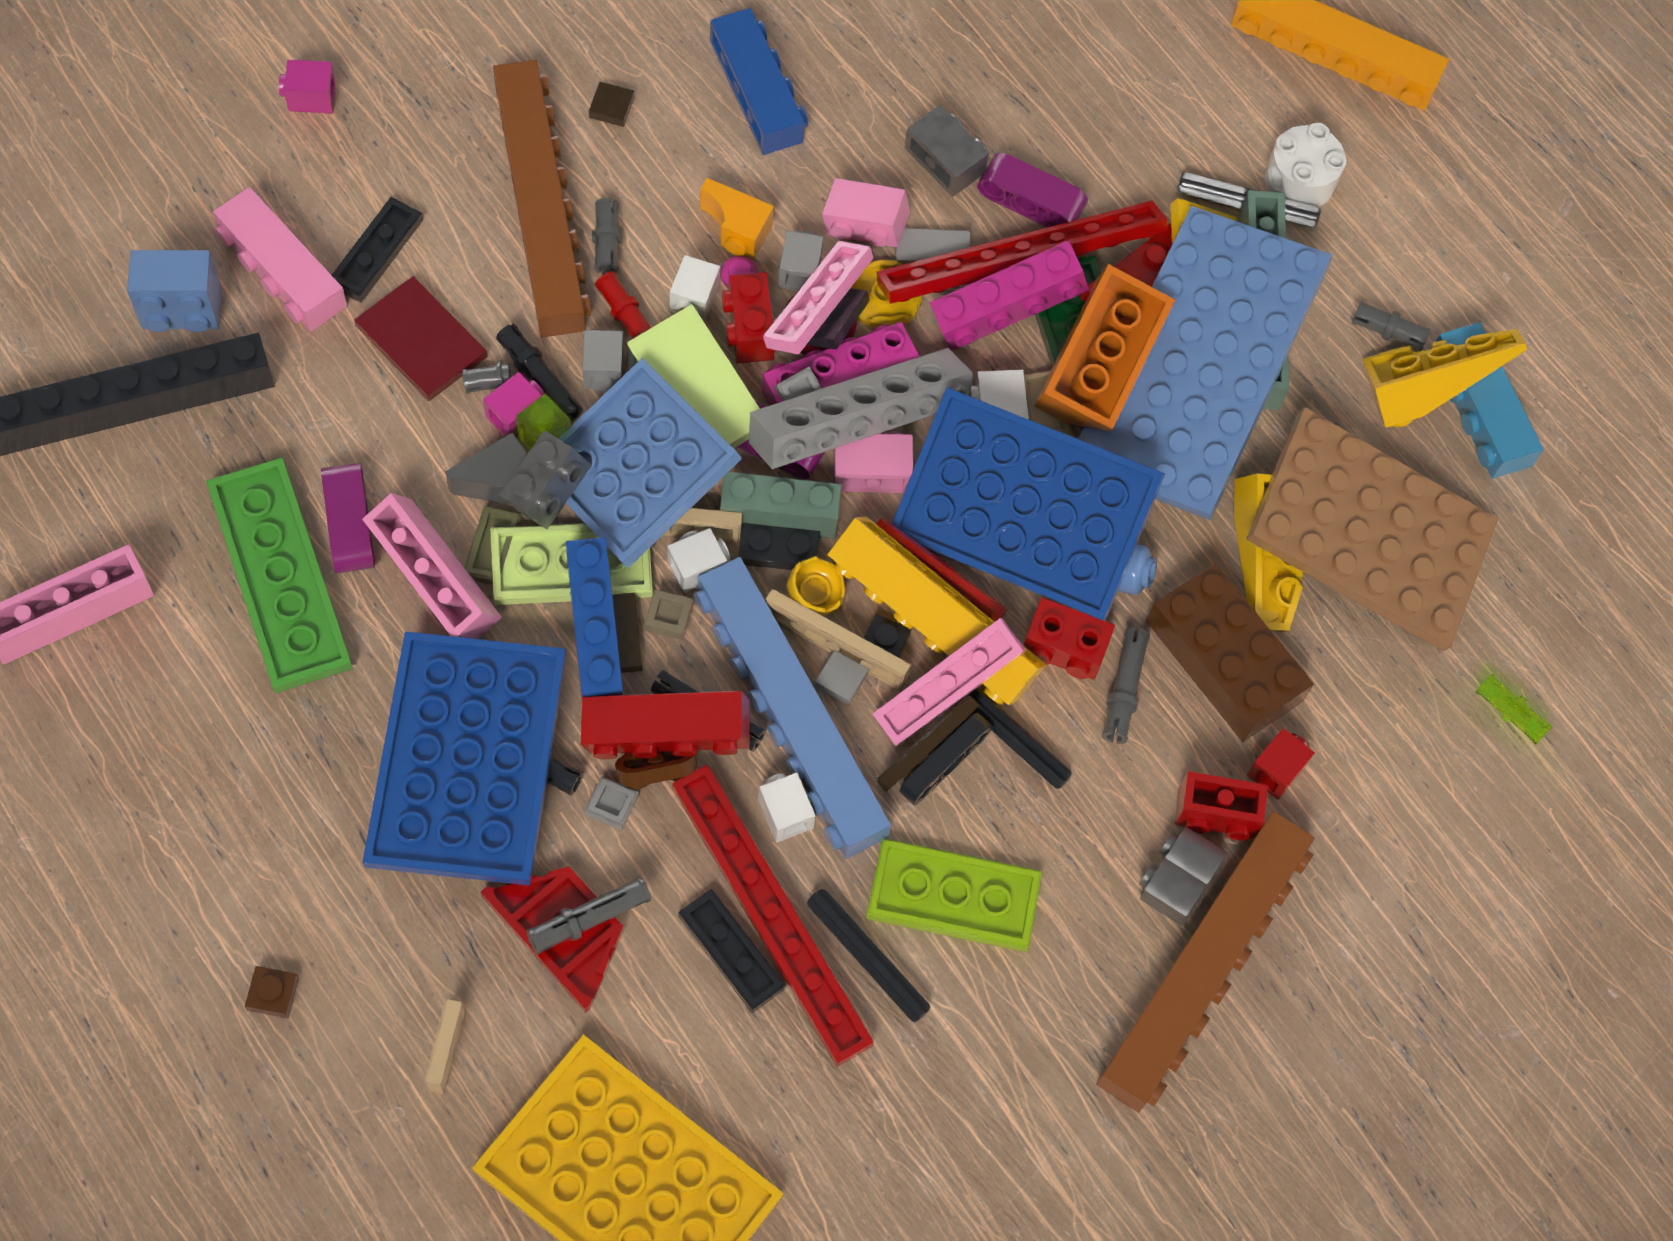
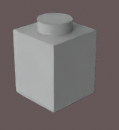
[778,230,824,291]
[582,330,623,392]

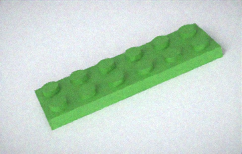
[206,457,353,694]

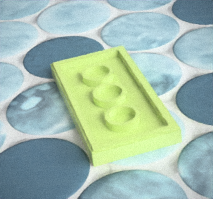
[627,304,760,448]
[490,523,653,605]

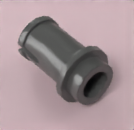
[462,361,511,394]

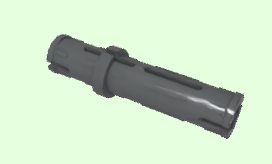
[1102,627,1150,744]
[526,876,651,954]

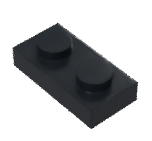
[738,523,820,570]

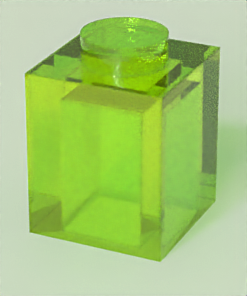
[516,393,571,450]

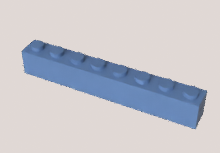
[694,557,891,859]

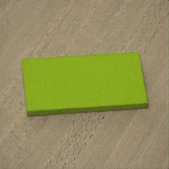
[866,838,1042,952]

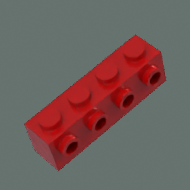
[580,691,750,759]

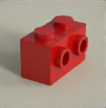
[722,272,775,364]
[1023,597,1116,680]
[1175,771,1268,841]

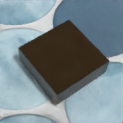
[589,82,635,127]

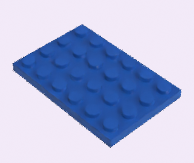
[892,387,1165,621]
[362,631,567,886]

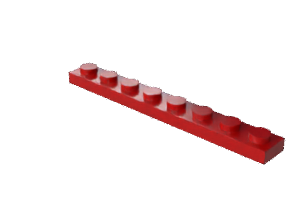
[876,200,1168,304]
[672,764,874,1067]

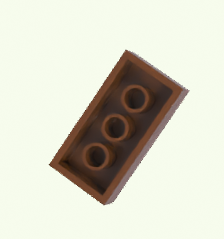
[1146,563,1314,742]

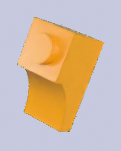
[700,178,774,260]

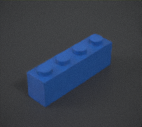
[710,7,808,155]
[566,537,623,700]

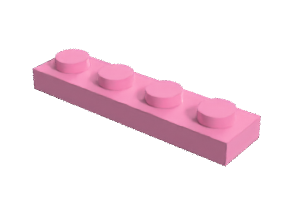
[763,241,873,354]
[873,618,1026,746]

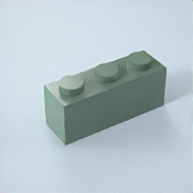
[720,472,842,539]

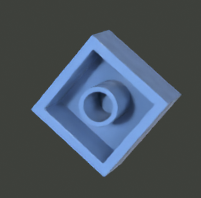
[127,250,222,332]

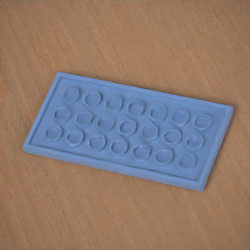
[1078,206,1332,520]

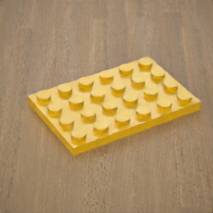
[472,1034,784,1241]

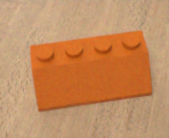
[1034,264,1175,431]

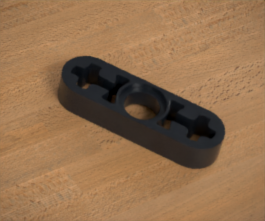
[899,712,994,806]

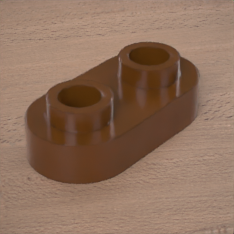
[615,751,697,789]

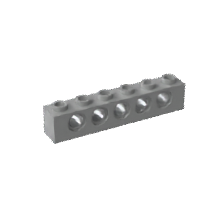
[749,348,973,469]

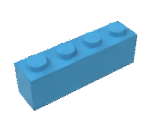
[1432,322,1544,479]

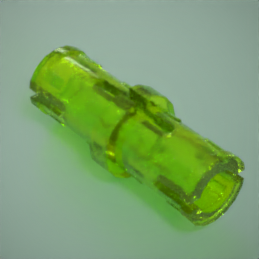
[1476,673,1553,745]

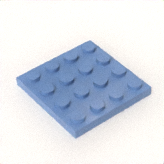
[558,358,742,568]

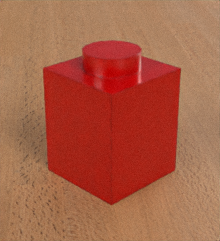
[1247,728,1315,800]

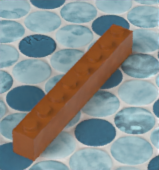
[493,60,591,338]
[1096,811,1315,1113]

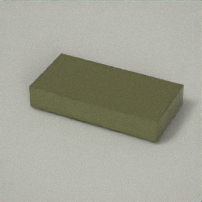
[464,505,523,585]

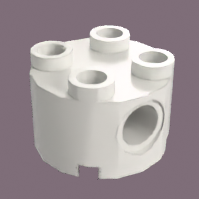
[1264,123,1347,207]

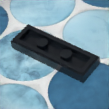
[332,197,423,303]
[678,889,786,1013]

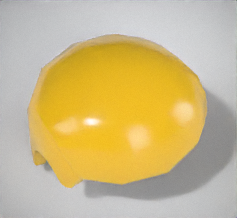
[786,556,846,616]

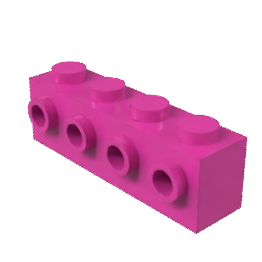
[930,240,1089,351]
[762,322,920,406]

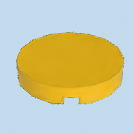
[851,259,922,329]

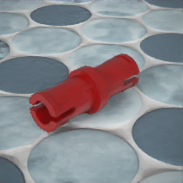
[595,272,652,339]

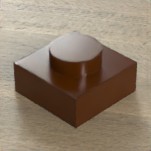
[245,966,299,1018]

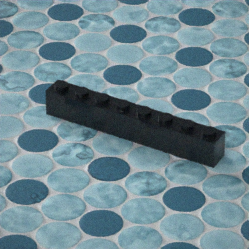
[0,332,275,456]

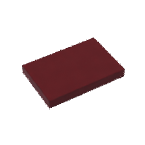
[354,276,488,402]

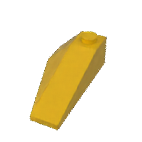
[1362,328,1528,428]
[1234,473,1304,631]

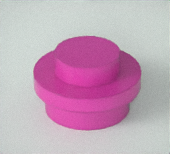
[721,256,758,288]

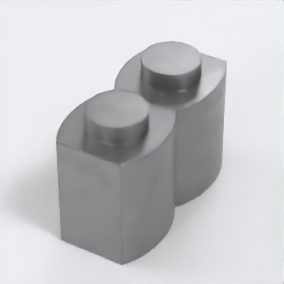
[1139,827,1227,926]

